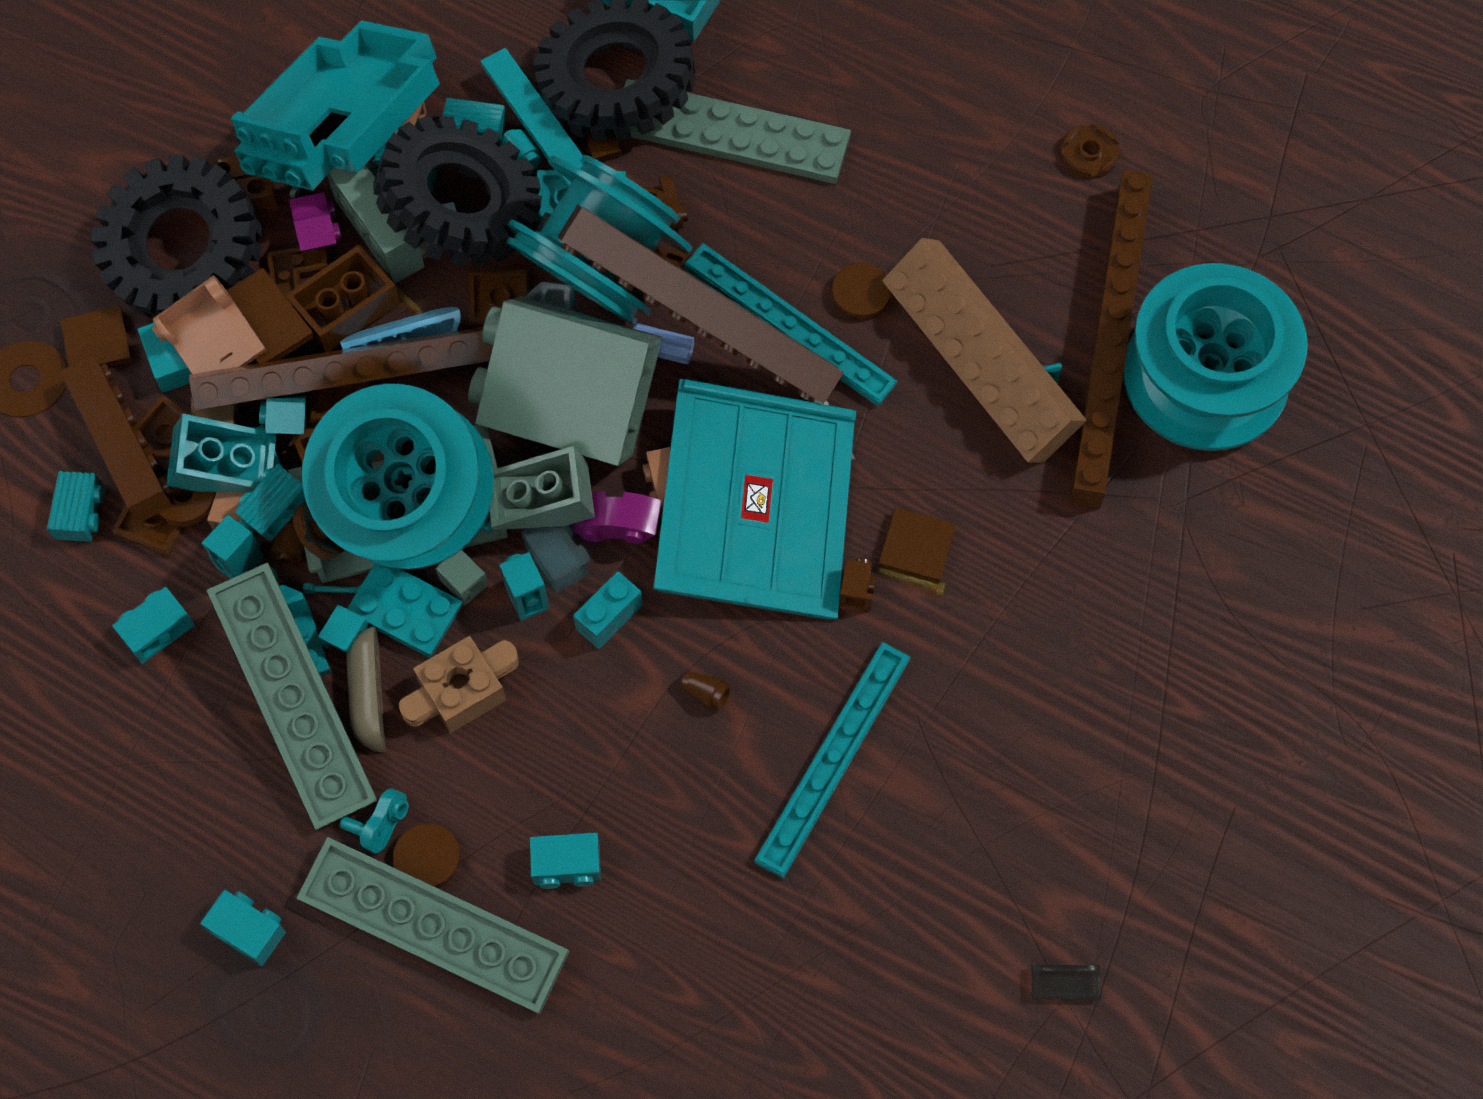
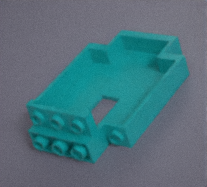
[231,20,440,191]

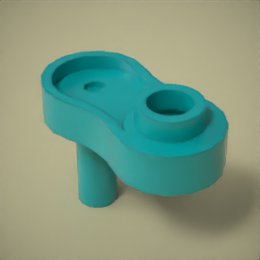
[340,788,409,853]

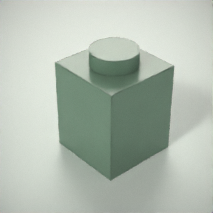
[436,550,488,606]

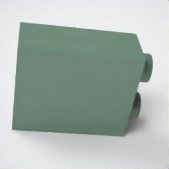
[468,296,662,466]

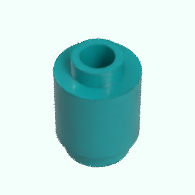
[500,129,542,169]

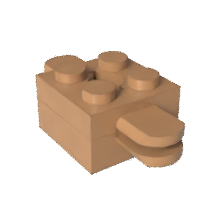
[399,636,519,733]

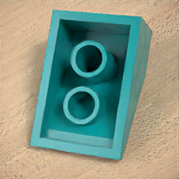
[167,414,277,493]

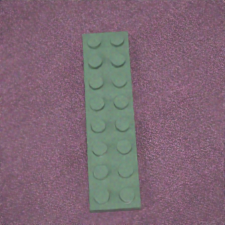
[613,79,851,184]
[206,563,378,830]
[296,837,570,1014]

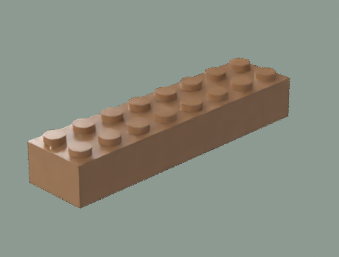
[882,238,1087,463]

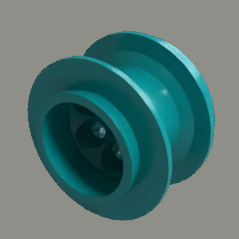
[506,155,693,325]
[1123,263,1308,451]
[302,384,495,569]

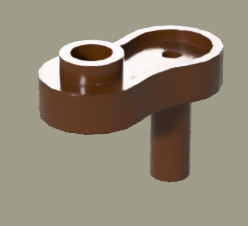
[650,174,688,230]

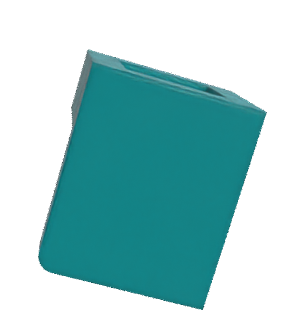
[318,605,370,652]

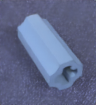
[633,323,695,364]

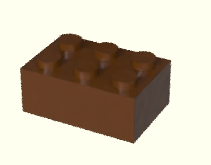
[285,245,400,352]

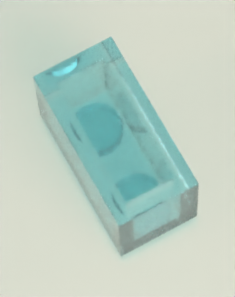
[521,525,590,593]

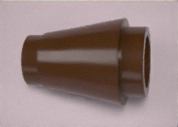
[681,671,731,710]

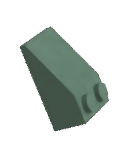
[490,446,595,530]

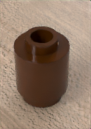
[270,517,304,566]

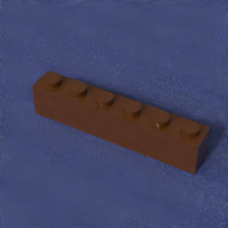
[60,354,172,523]

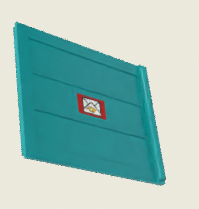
[653,379,856,620]

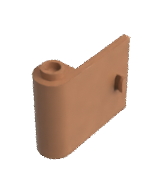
[151,275,267,374]

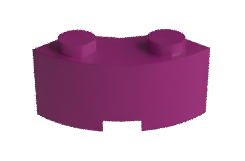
[289,192,342,252]
[571,491,662,544]

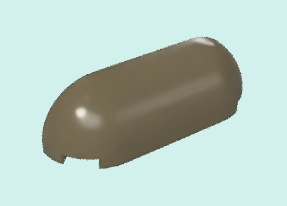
[346,626,386,752]

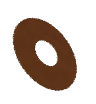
[0,341,67,417]

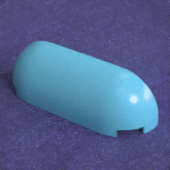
[340,307,461,349]

